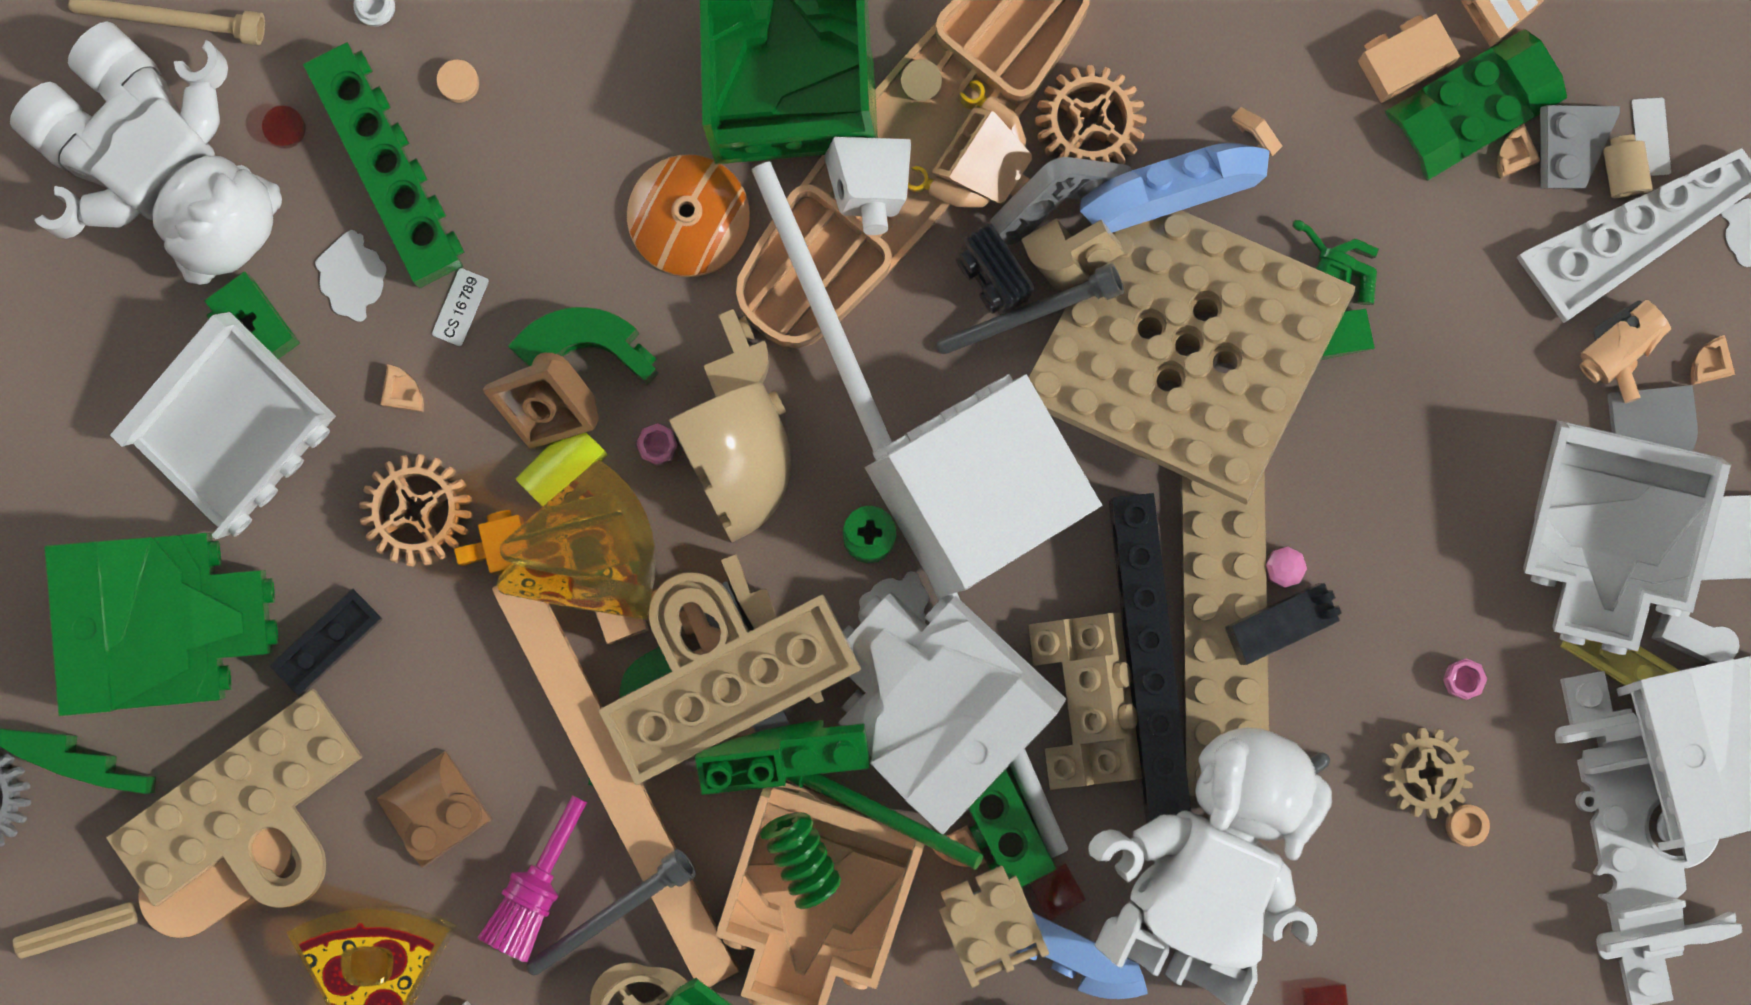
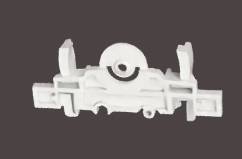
[1555,671,1742,1005]

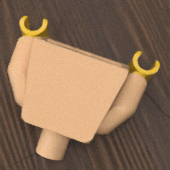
[908,80,1032,208]

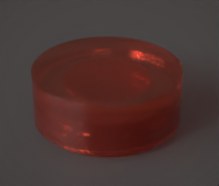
[262,106,306,149]

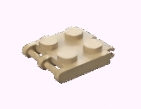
[938,866,1050,988]

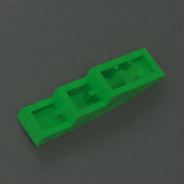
[0,728,156,794]

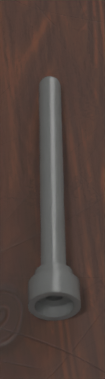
[936,263,1124,354]
[526,849,696,975]

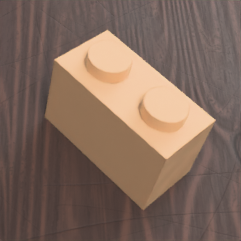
[1358,14,1460,103]

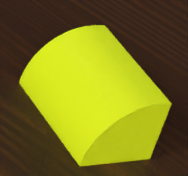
[515,432,608,513]

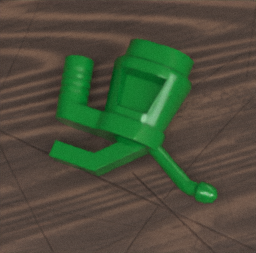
[1292,220,1379,305]

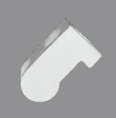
[1652,610,1740,664]

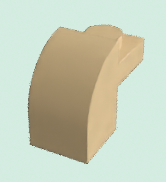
[1022,218,1124,291]
[704,309,769,397]

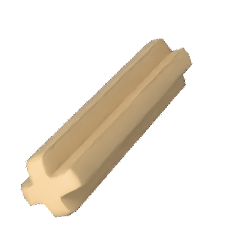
[13,902,138,959]

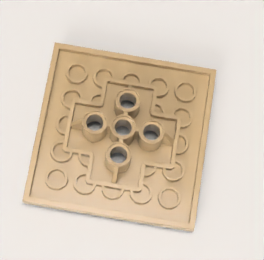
[1029,210,1356,505]

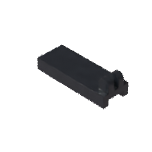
[1225,583,1342,665]
[269,589,382,697]

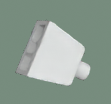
[825,137,911,235]

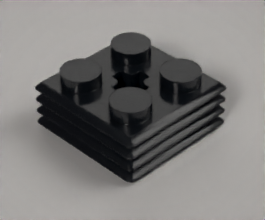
[956,222,1034,315]

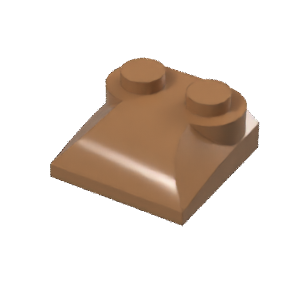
[483,353,599,449]
[376,751,493,868]

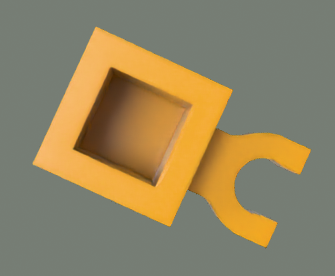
[454,510,532,575]

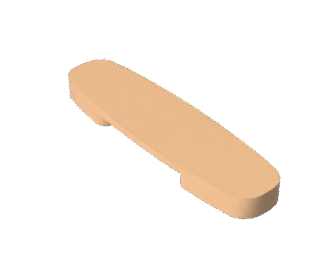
[736,0,1090,349]

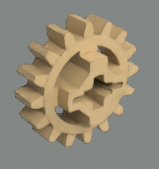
[1381,728,1474,819]

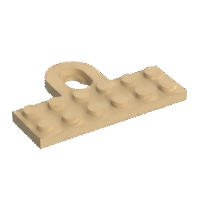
[598,573,862,785]
[106,689,363,908]

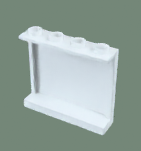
[110,312,336,539]

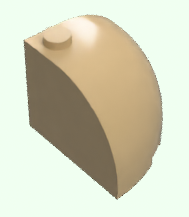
[669,383,792,543]

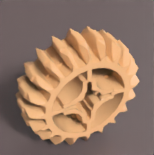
[1035,65,1146,164]
[359,454,473,567]

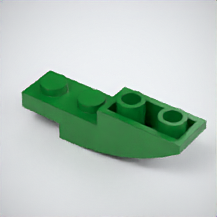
[695,720,870,795]

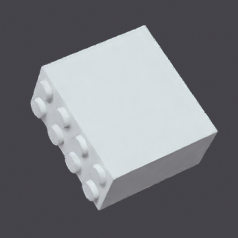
[864,374,1102,597]

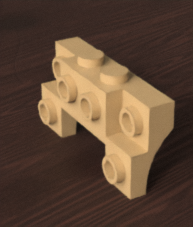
[1028,613,1142,790]

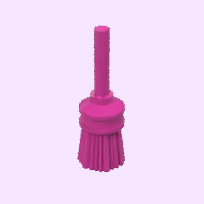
[478,795,587,962]

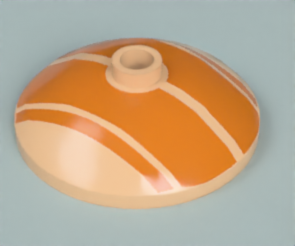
[627,155,750,277]

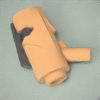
[1580,300,1671,403]

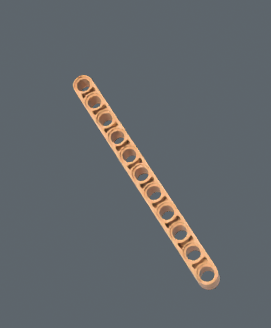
[492,584,739,988]

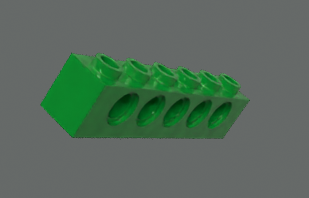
[303,42,465,289]
[968,769,1056,887]

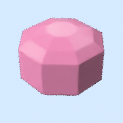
[636,423,678,466]
[1266,546,1307,588]
[1443,658,1487,700]

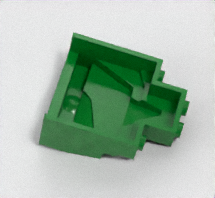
[700,0,878,164]
[45,533,278,716]

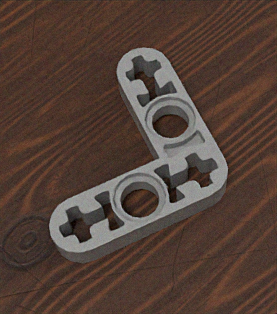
[990,157,1132,245]

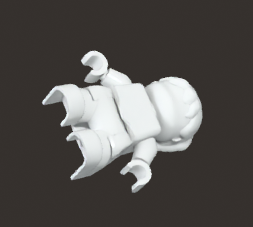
[10,21,282,285]
[1089,728,1332,1005]

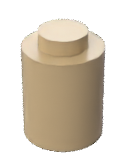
[1603,135,1653,198]

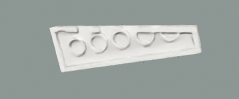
[1516,148,1751,323]

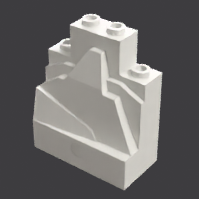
[1523,420,1731,655]
[838,592,1066,835]
[1616,656,1751,851]

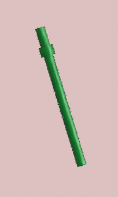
[786,774,983,870]

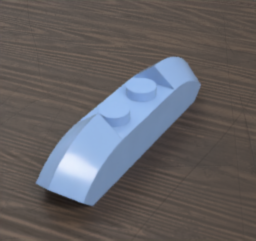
[1080,143,1269,233]
[973,890,1148,999]

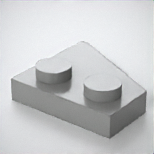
[1540,105,1620,189]

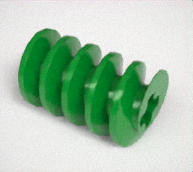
[843,505,896,564]
[760,812,841,910]

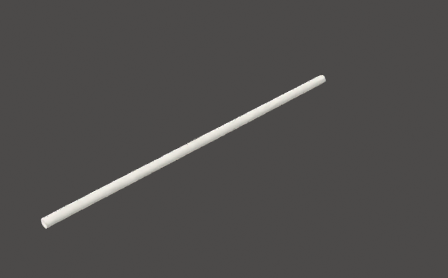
[751,161,1069,858]

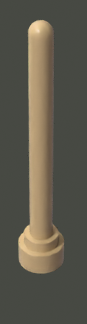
[68,0,265,46]

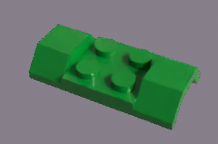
[1385,29,1568,181]

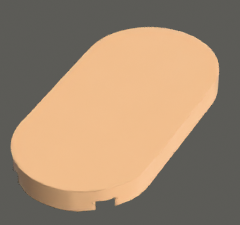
[139,828,292,938]

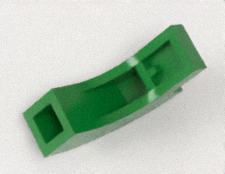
[508,307,658,386]

